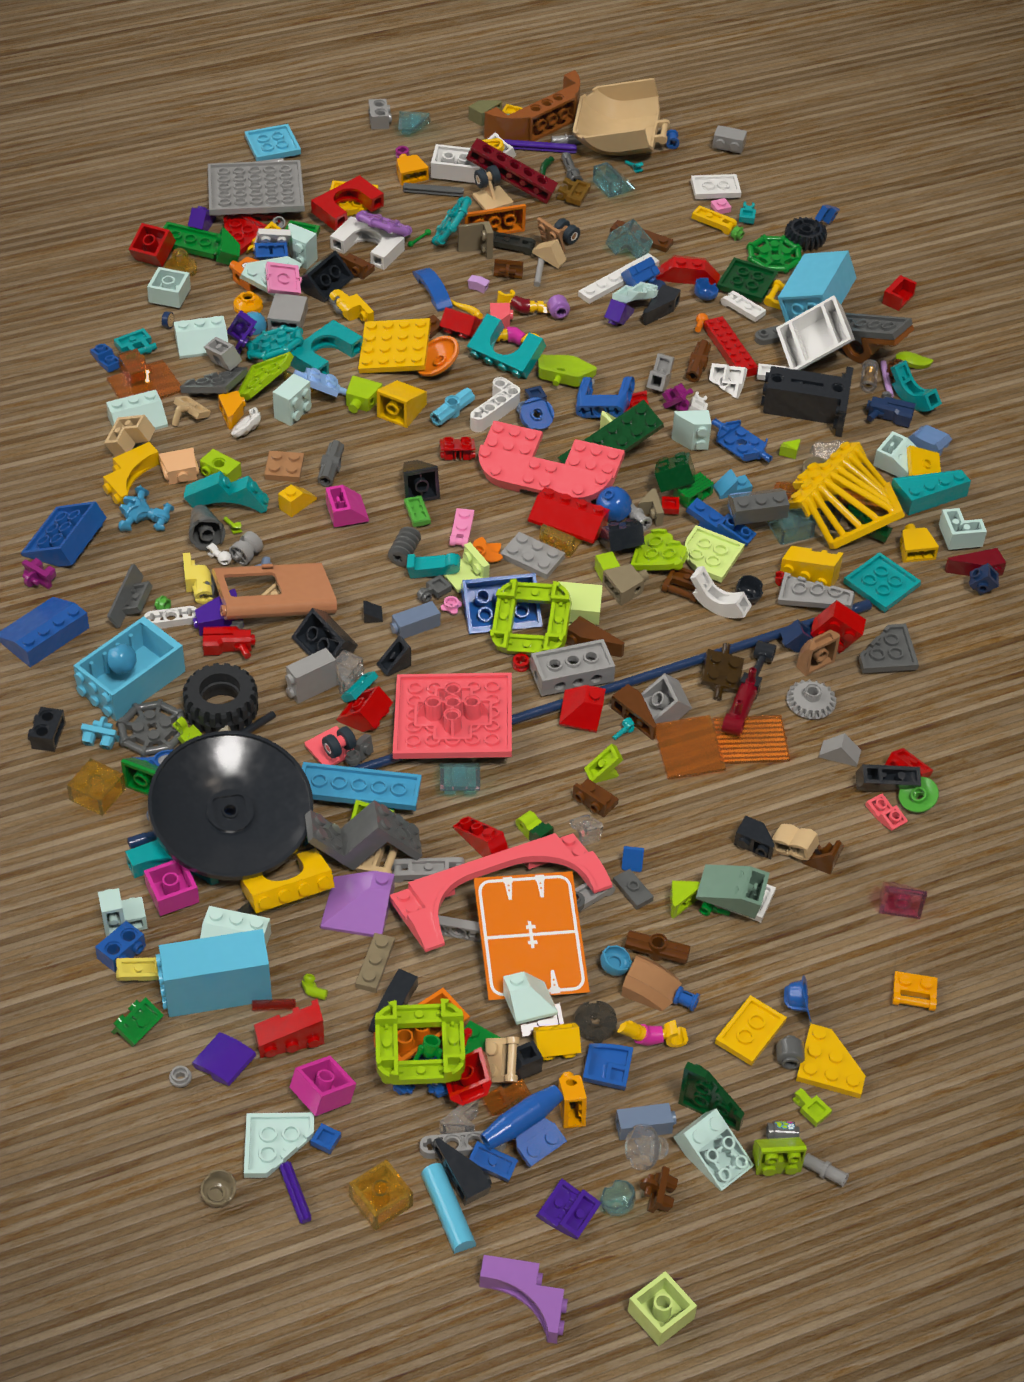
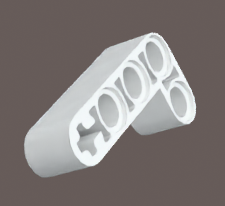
[470,377,520,432]

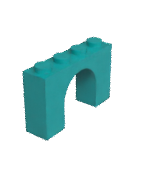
[467,314,546,379]
[290,320,363,375]

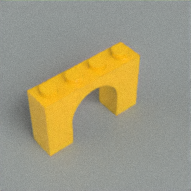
[240,848,335,913]

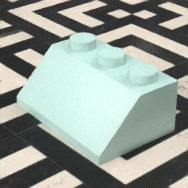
[174,316,228,359]
[106,390,168,430]
[200,906,271,946]

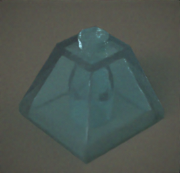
[398,111,431,135]

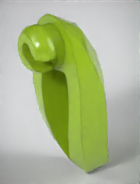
[894,351,933,369]

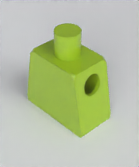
[346,376,383,413]

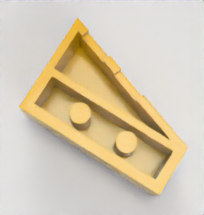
[780,546,843,587]

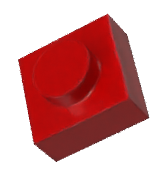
[661,496,679,514]

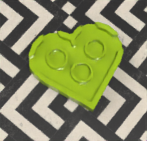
[630,528,688,571]

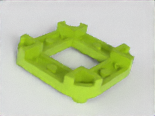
[490,579,572,655]
[375,998,465,1085]

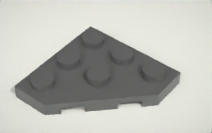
[180,367,248,395]
[858,624,919,673]

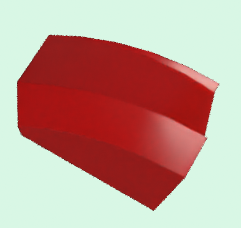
[446,1047,492,1106]

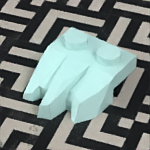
[612,282,658,304]

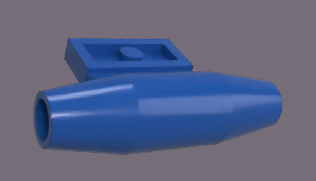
[480,1085,567,1168]

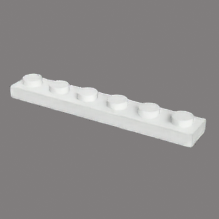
[578,253,659,304]

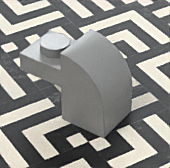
[646,353,675,391]

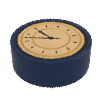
[162,311,174,328]

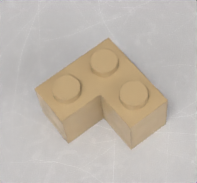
[104,415,155,457]

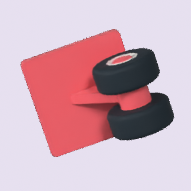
[305,726,357,765]

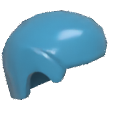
[246,311,267,335]
[107,643,137,674]
[600,945,633,976]

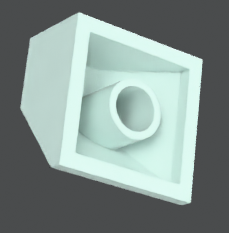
[503,971,558,1025]

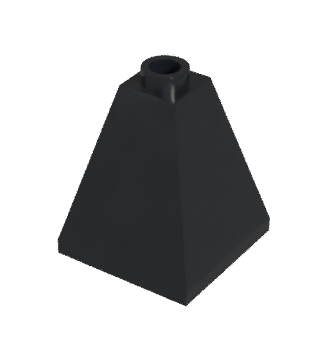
[403,460,440,502]

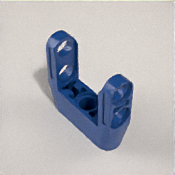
[576,376,635,418]

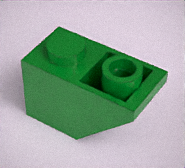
[214,228,240,265]

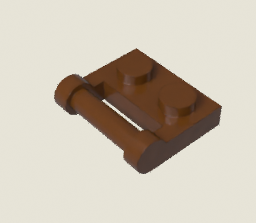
[661,568,697,603]

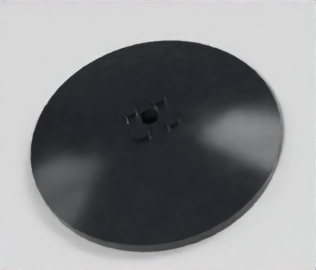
[148,731,313,880]

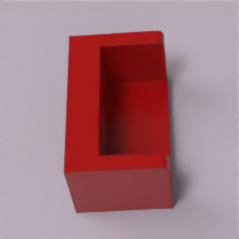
[882,275,917,311]

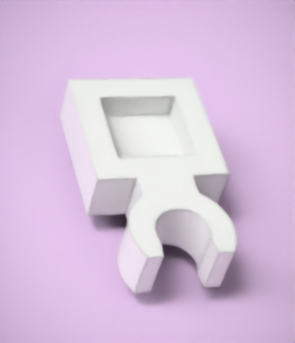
[688,392,708,411]

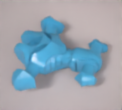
[118,485,174,532]

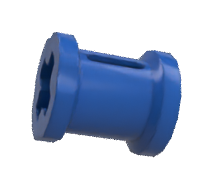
[666,129,680,149]
[673,986,700,1012]

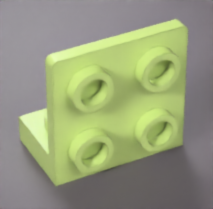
[443,542,490,593]

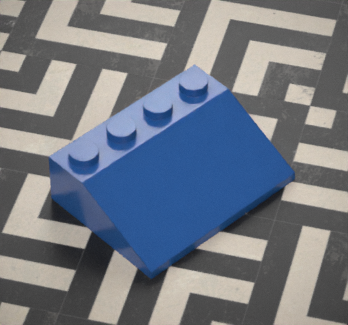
[21,501,107,567]
[461,573,543,635]
[0,597,89,667]

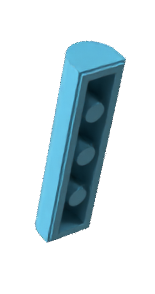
[422,1163,476,1254]

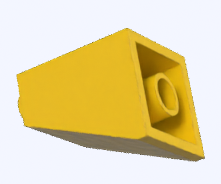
[377,380,427,428]

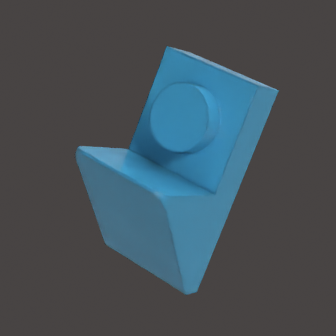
[713,469,753,499]

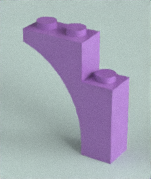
[480,1255,568,1344]

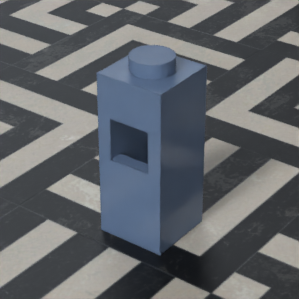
[390,601,441,639]
[615,1103,676,1140]

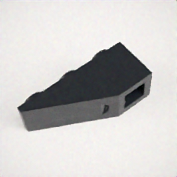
[642,284,681,326]

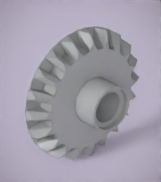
[786,679,836,719]

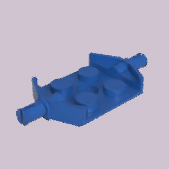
[712,418,773,463]

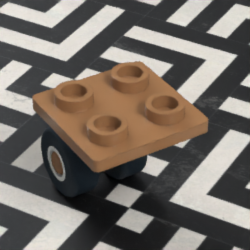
[537,217,580,252]

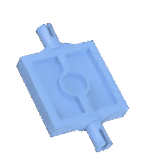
[293,367,347,397]

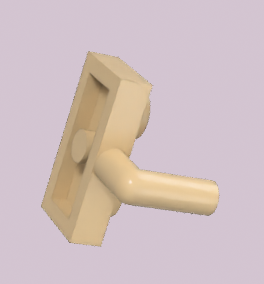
[171,396,211,426]

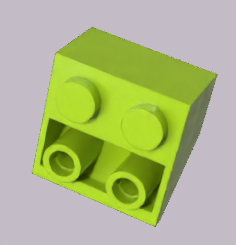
[752,1137,807,1176]

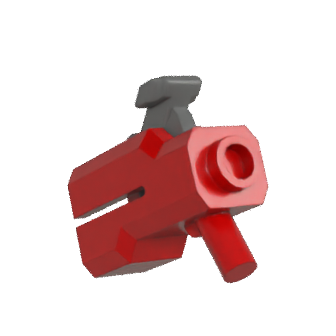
[203,619,255,659]

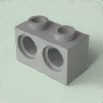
[368,99,392,130]

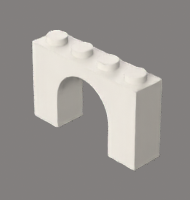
[330,216,405,270]

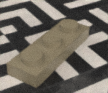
[356,933,395,993]

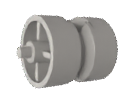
[229,531,264,565]

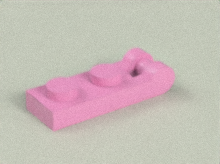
[450,508,474,547]

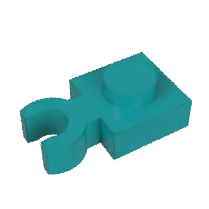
[739,201,756,224]

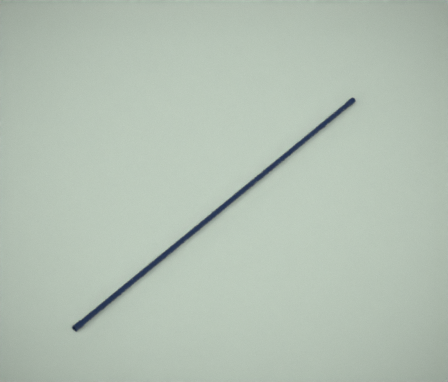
[127,599,872,849]

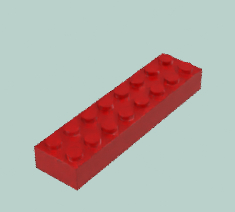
[703,316,758,377]

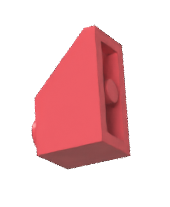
[490,303,513,329]

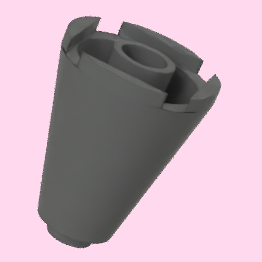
[189,505,226,550]

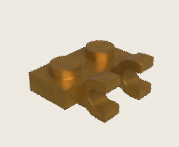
[557,177,591,206]

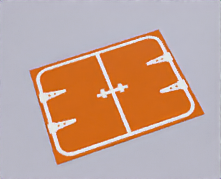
[474,871,590,1000]

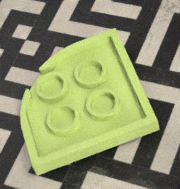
[685,525,745,583]

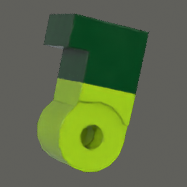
[515,811,554,841]

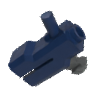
[866,391,916,427]

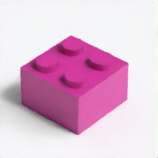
[144,860,199,916]
[289,1056,357,1116]

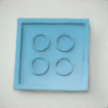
[244,124,301,161]

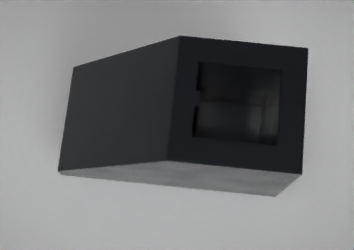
[734,815,775,860]
[500,1041,543,1087]

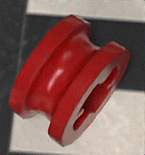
[512,653,530,672]

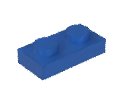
[469,1141,518,1182]

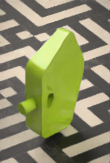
[537,354,597,387]

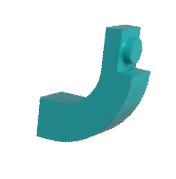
[890,360,942,411]

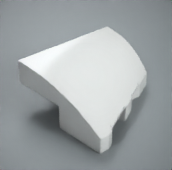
[709,363,747,398]

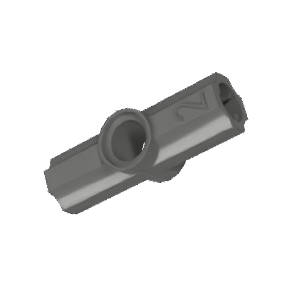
[318,440,344,487]

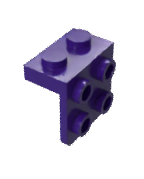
[227,310,257,354]

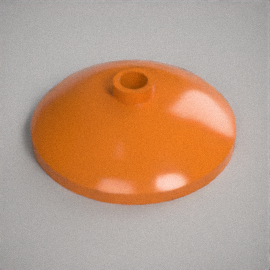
[417,336,460,377]

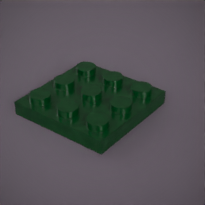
[717,257,779,303]

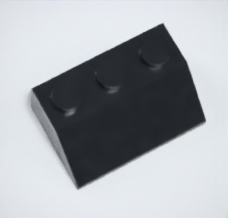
[299,250,354,302]
[292,608,358,666]

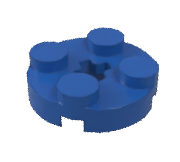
[519,397,554,431]

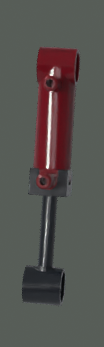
[721,640,777,737]

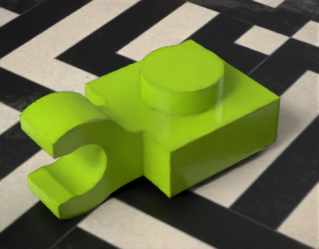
[172,716,202,744]
[792,1088,832,1127]

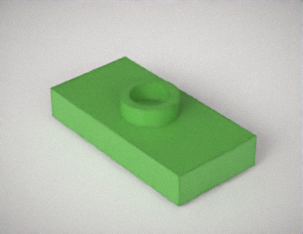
[404,496,431,527]

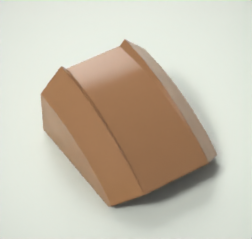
[796,630,840,676]
[621,954,682,1011]

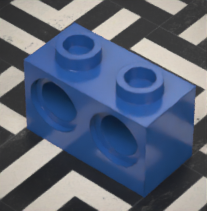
[254,242,288,261]
[95,921,146,972]

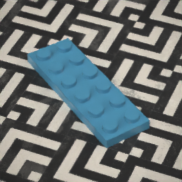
[302,762,422,811]

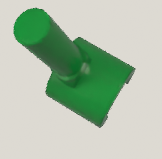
[700,902,730,916]

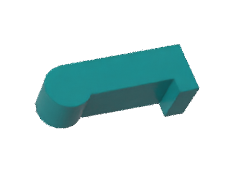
[407,553,461,579]

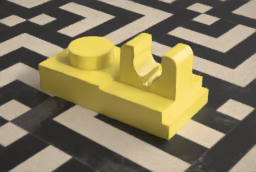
[116,957,159,981]

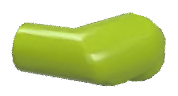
[302,974,328,1000]

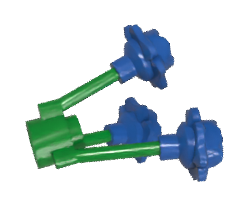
[393,1035,448,1098]

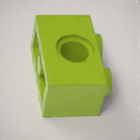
[200,449,242,482]

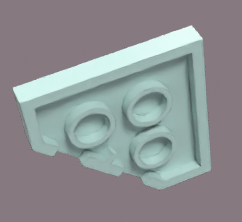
[240,256,302,296]
[244,1112,314,1178]

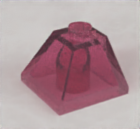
[879,881,927,919]

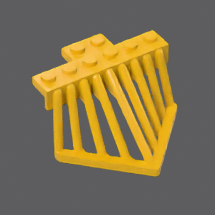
[788,442,905,549]

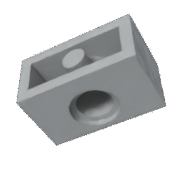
[204,337,242,371]

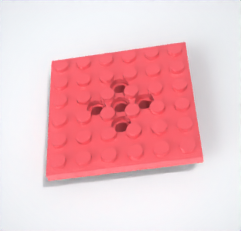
[393,673,512,759]

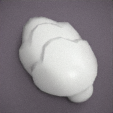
[231,407,261,438]

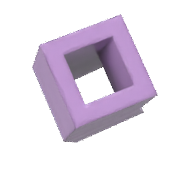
[468,275,490,294]

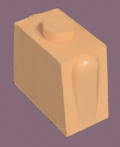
[159,448,199,485]

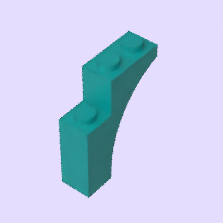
[183,471,269,513]
[125,840,219,886]

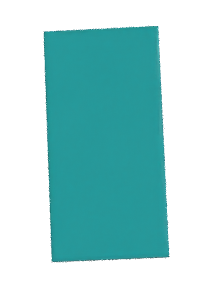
[341,671,379,702]

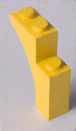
[103,442,160,506]

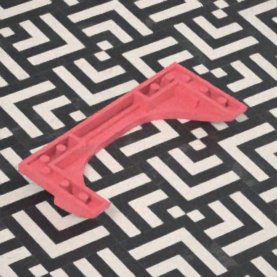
[390,833,612,952]

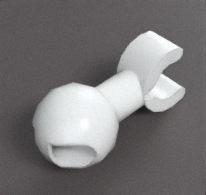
[206,543,231,565]

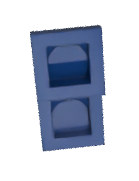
[815,205,840,224]

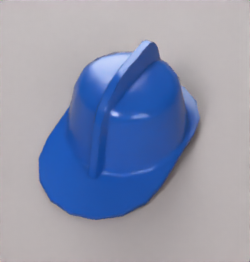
[784,975,812,1023]

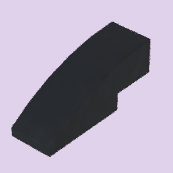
[368,969,418,1033]

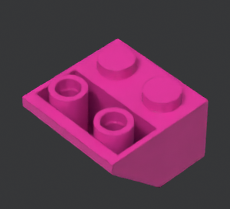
[325,485,369,527]

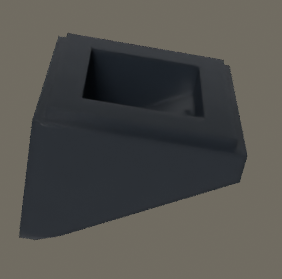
[363,601,383,623]

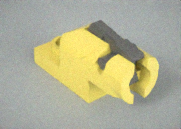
[183,553,216,604]

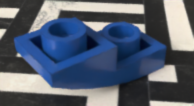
[90,344,123,372]

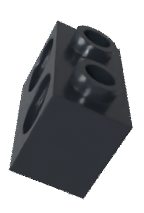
[28,707,66,752]

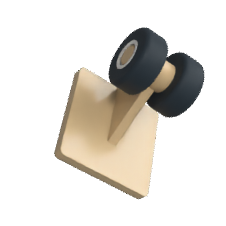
[472,165,513,210]

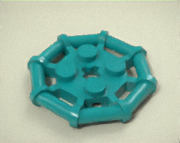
[432,196,472,245]
[246,325,304,361]

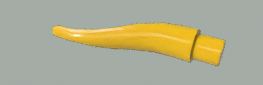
[451,299,483,319]

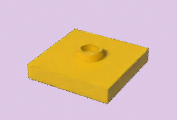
[907,445,941,476]

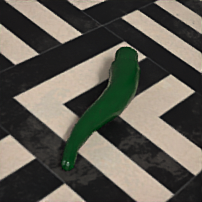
[540,156,554,175]

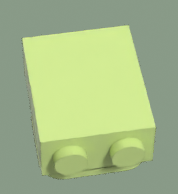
[558,581,602,625]

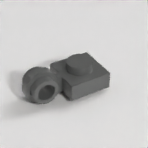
[417,575,452,603]
[345,733,374,766]

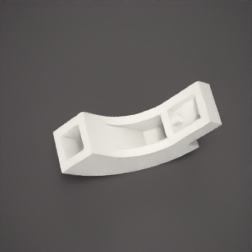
[690,566,752,618]

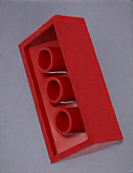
[528,487,610,544]

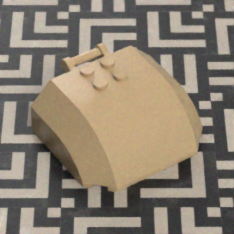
[572,78,670,156]

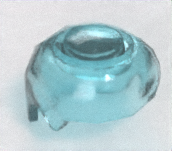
[600,1180,636,1216]

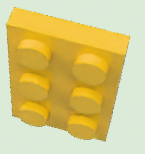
[715,995,787,1066]

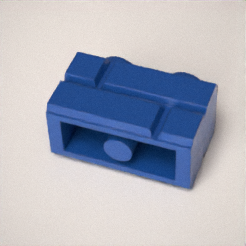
[621,257,660,287]

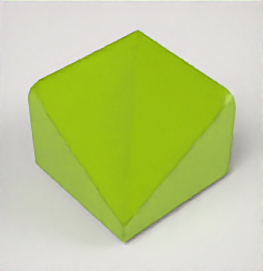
[779,439,801,459]

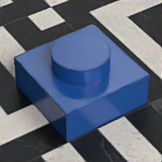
[310,1123,341,1154]

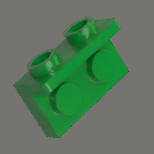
[111,997,164,1047]

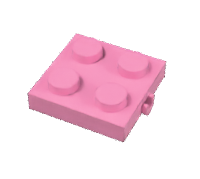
[265,262,302,296]

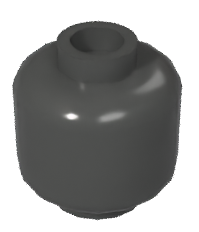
[776,1035,805,1070]

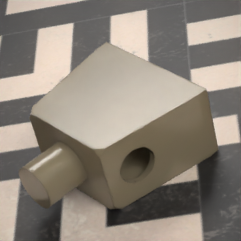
[602,564,649,606]

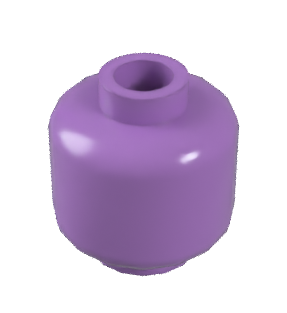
[547,295,570,319]

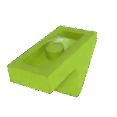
[584,744,623,783]

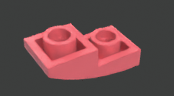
[865,793,908,831]

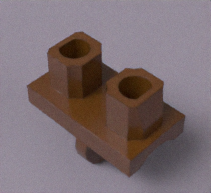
[493,259,524,279]
[639,1166,678,1213]

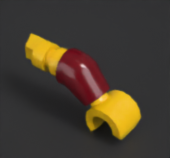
[497,290,550,314]

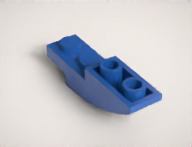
[686,498,757,546]

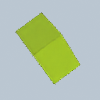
[670,880,700,919]

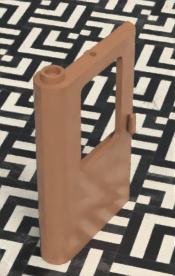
[212,563,337,620]

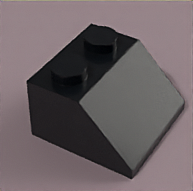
[598,518,645,552]

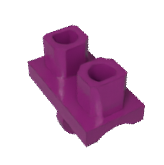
[662,383,693,411]
[22,558,56,590]

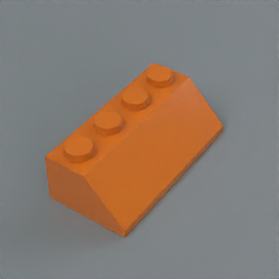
[460,204,526,234]
[374,988,470,1061]

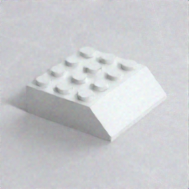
[776,296,855,370]

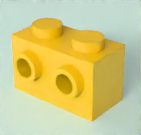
[533,1023,581,1060]

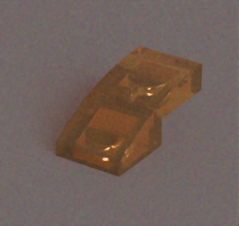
[482,1079,532,1116]

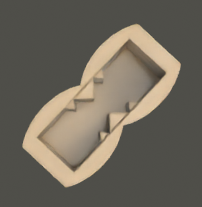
[772,824,819,860]

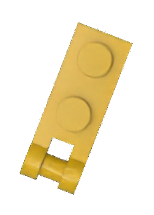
[691,205,737,235]

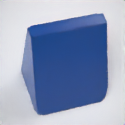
[621,846,644,872]

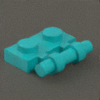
[114,328,157,360]

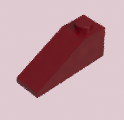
[945,548,1006,576]

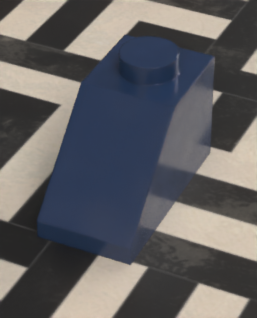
[780,619,814,653]

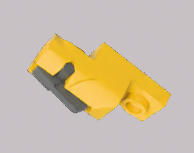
[329,289,374,322]

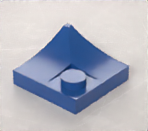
[582,1043,633,1090]

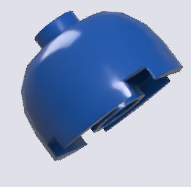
[596,486,632,522]

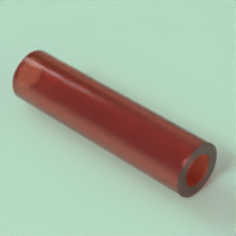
[252,999,296,1011]

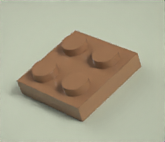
[264,451,304,482]

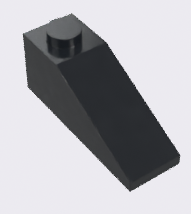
[856,764,921,792]
[432,1137,492,1206]

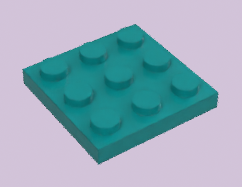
[843,552,921,612]

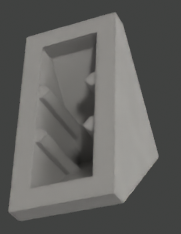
[819,733,861,767]

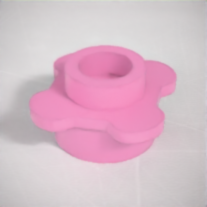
[441,596,462,614]

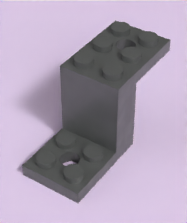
[305,800,423,870]

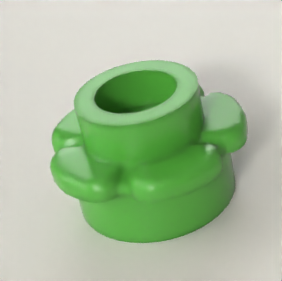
[731,226,745,241]
[155,595,171,610]

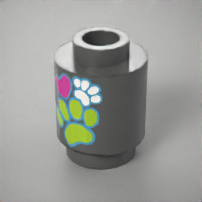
[766,1121,800,1139]

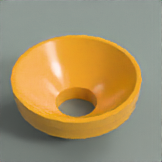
[233,291,263,313]

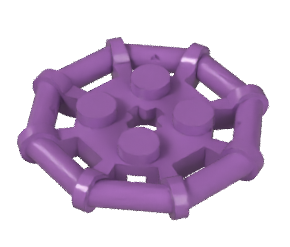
[356,210,412,237]

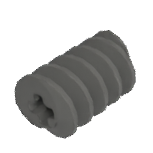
[388,527,421,567]

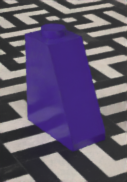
[192,589,244,636]

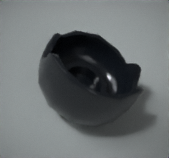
[735,575,763,604]

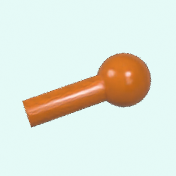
[695,313,709,333]

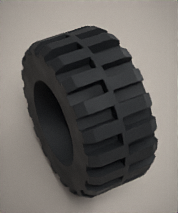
[183,663,259,733]

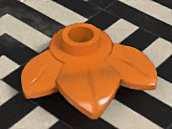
[473,537,503,563]

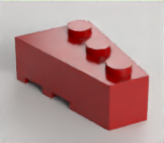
[254,999,325,1058]

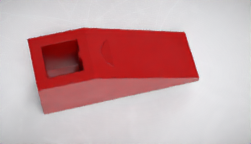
[453,816,509,857]

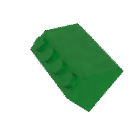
[121,757,159,795]

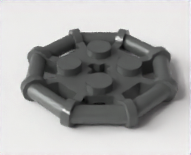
[116,699,185,757]

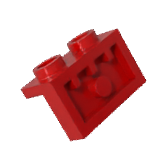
[885,748,933,777]

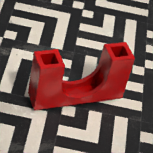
[311,175,384,231]

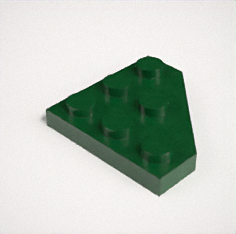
[678,1062,745,1131]

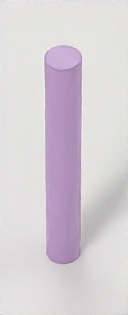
[880,361,894,398]

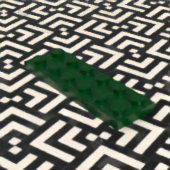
[558,400,664,464]

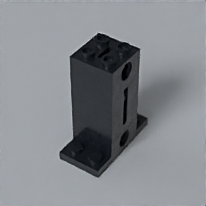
[760,366,853,437]

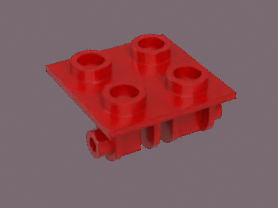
[440,437,476,460]

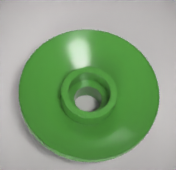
[899,777,939,813]

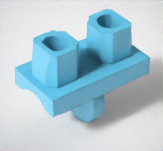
[81,716,120,750]

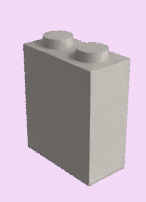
[267,293,308,331]
[285,648,337,704]

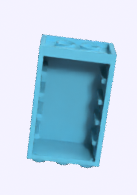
[778,251,856,322]
[73,616,185,721]
[156,929,272,1017]

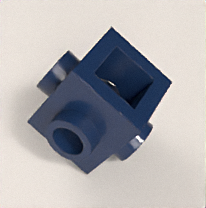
[969,563,999,595]

